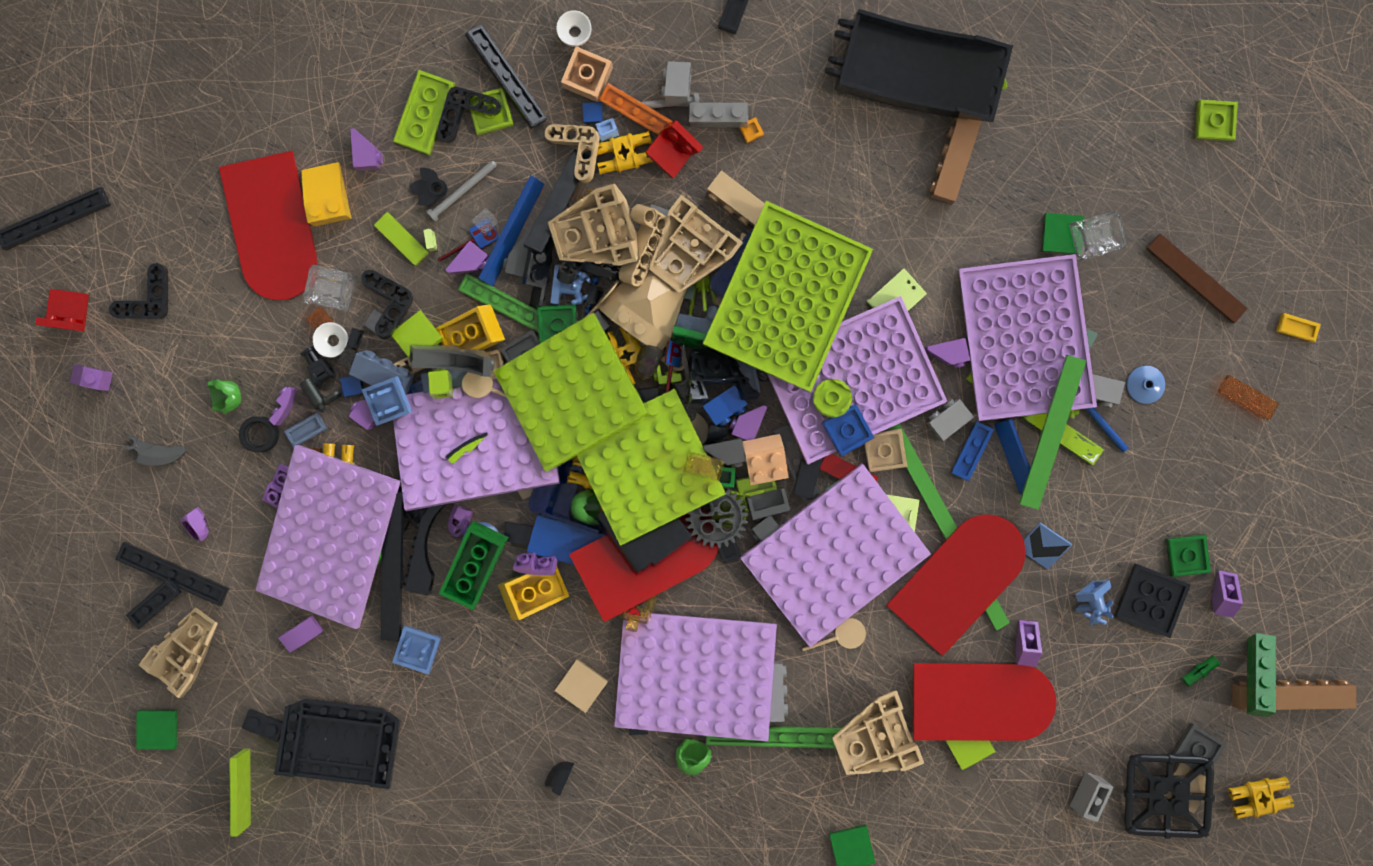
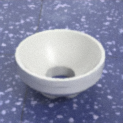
[556,10,592,47]
[313,322,349,357]

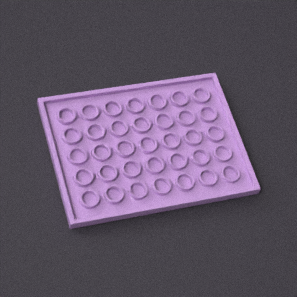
[958,254,1097,421]
[767,296,948,464]
[393,378,560,511]
[256,445,401,629]
[740,463,931,648]
[615,611,777,741]

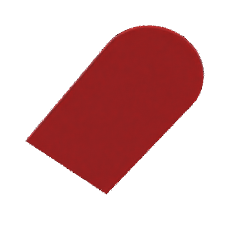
[219,151,317,300]
[569,507,719,622]
[886,514,1026,656]
[913,663,1057,741]

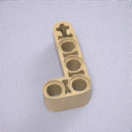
[619,204,668,287]

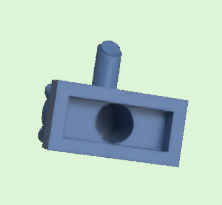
[550,265,591,305]
[1075,580,1114,626]

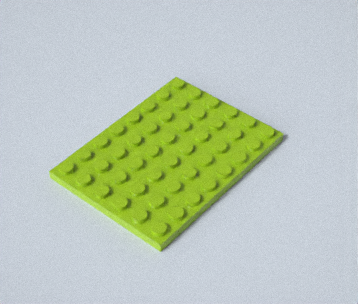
[702,201,873,393]

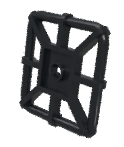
[1124,753,1215,839]

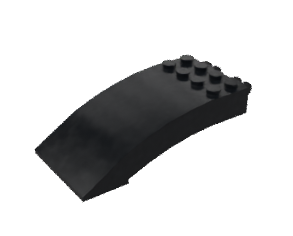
[825,9,1013,122]

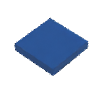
[821,404,874,457]

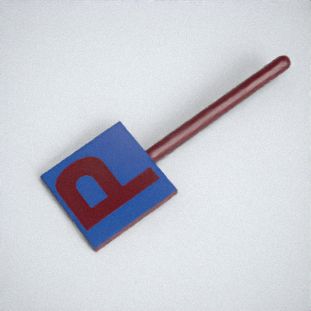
[438,218,499,261]
[665,340,683,393]

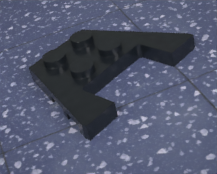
[689,348,760,403]

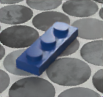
[950,421,994,481]

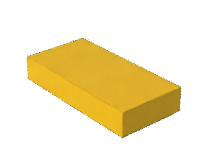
[1276,313,1321,343]

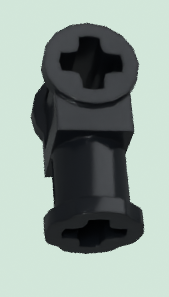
[300,346,336,387]

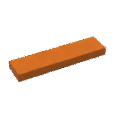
[599,83,673,135]

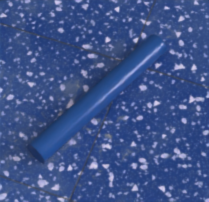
[1085,408,1128,453]

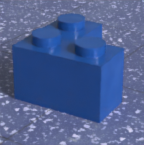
[703,385,747,427]

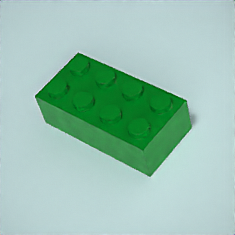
[439,521,509,611]

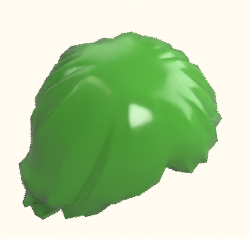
[207,379,241,414]
[571,489,601,525]
[676,738,712,775]

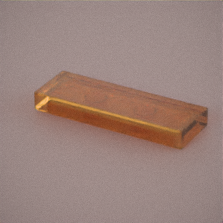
[1218,375,1280,420]

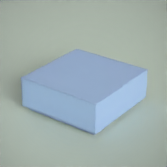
[595,118,619,142]

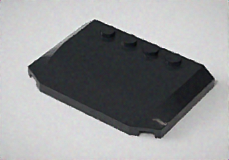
[274,699,401,789]

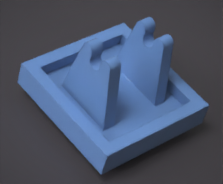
[362,376,413,426]
[392,625,442,675]

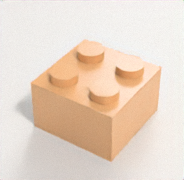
[561,46,613,102]
[742,434,789,485]

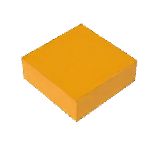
[739,117,764,143]

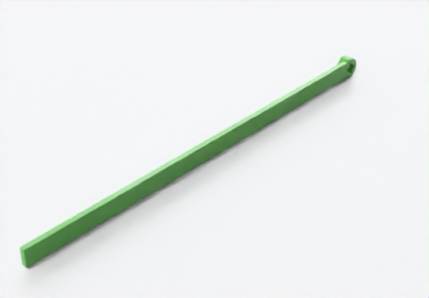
[842,320,1010,630]

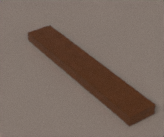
[1146,233,1248,323]

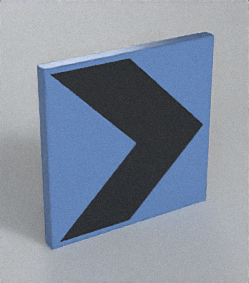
[1023,522,1072,569]

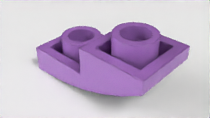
[269,387,297,425]
[262,464,289,508]
[513,553,558,575]
[278,615,323,653]

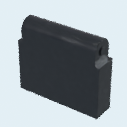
[595,511,692,574]

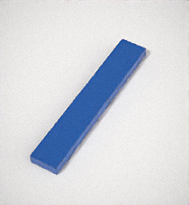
[478,175,544,286]

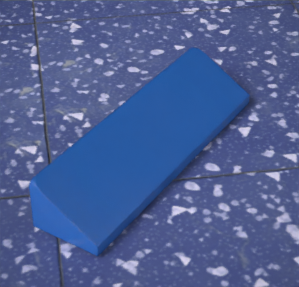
[994,419,1030,495]

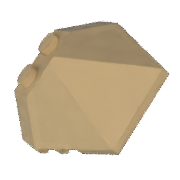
[548,184,638,266]
[649,195,743,293]
[598,270,687,353]
[139,607,218,698]
[832,690,924,775]

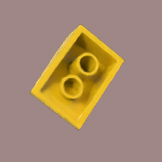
[301,162,352,227]
[436,304,505,350]
[498,566,569,620]

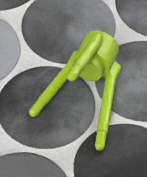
[688,275,719,316]

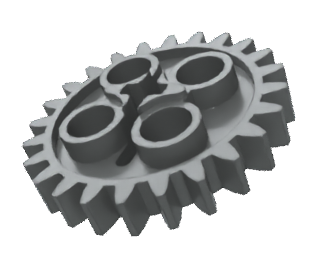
[685,488,748,548]

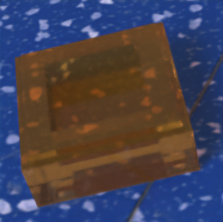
[306,306,334,330]

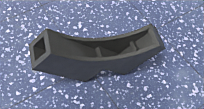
[409,345,494,377]

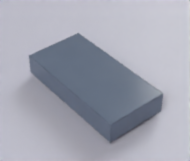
[284,412,328,448]

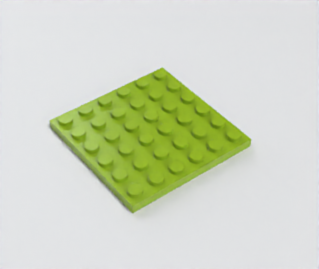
[494,313,649,472]
[577,389,726,546]

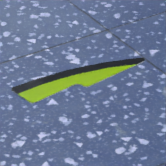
[445,432,488,464]

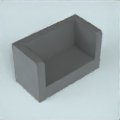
[746,487,790,520]

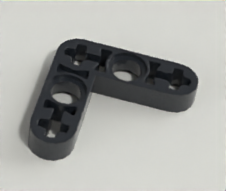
[437,87,502,143]
[556,261,621,284]
[109,263,168,319]
[361,270,413,339]

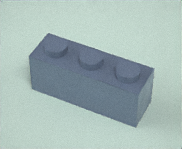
[349,350,415,395]

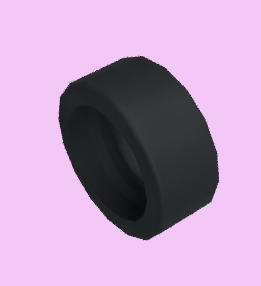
[239,417,279,452]

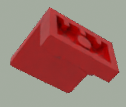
[645,120,703,178]
[35,289,89,332]

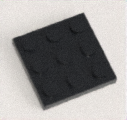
[1114,563,1191,638]

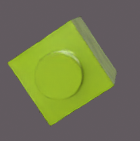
[428,369,453,399]

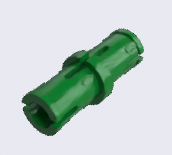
[1181,655,1220,687]

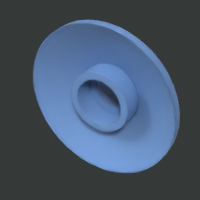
[1126,366,1165,404]

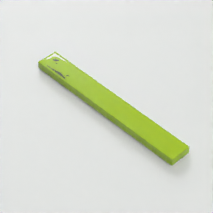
[965,372,1104,465]

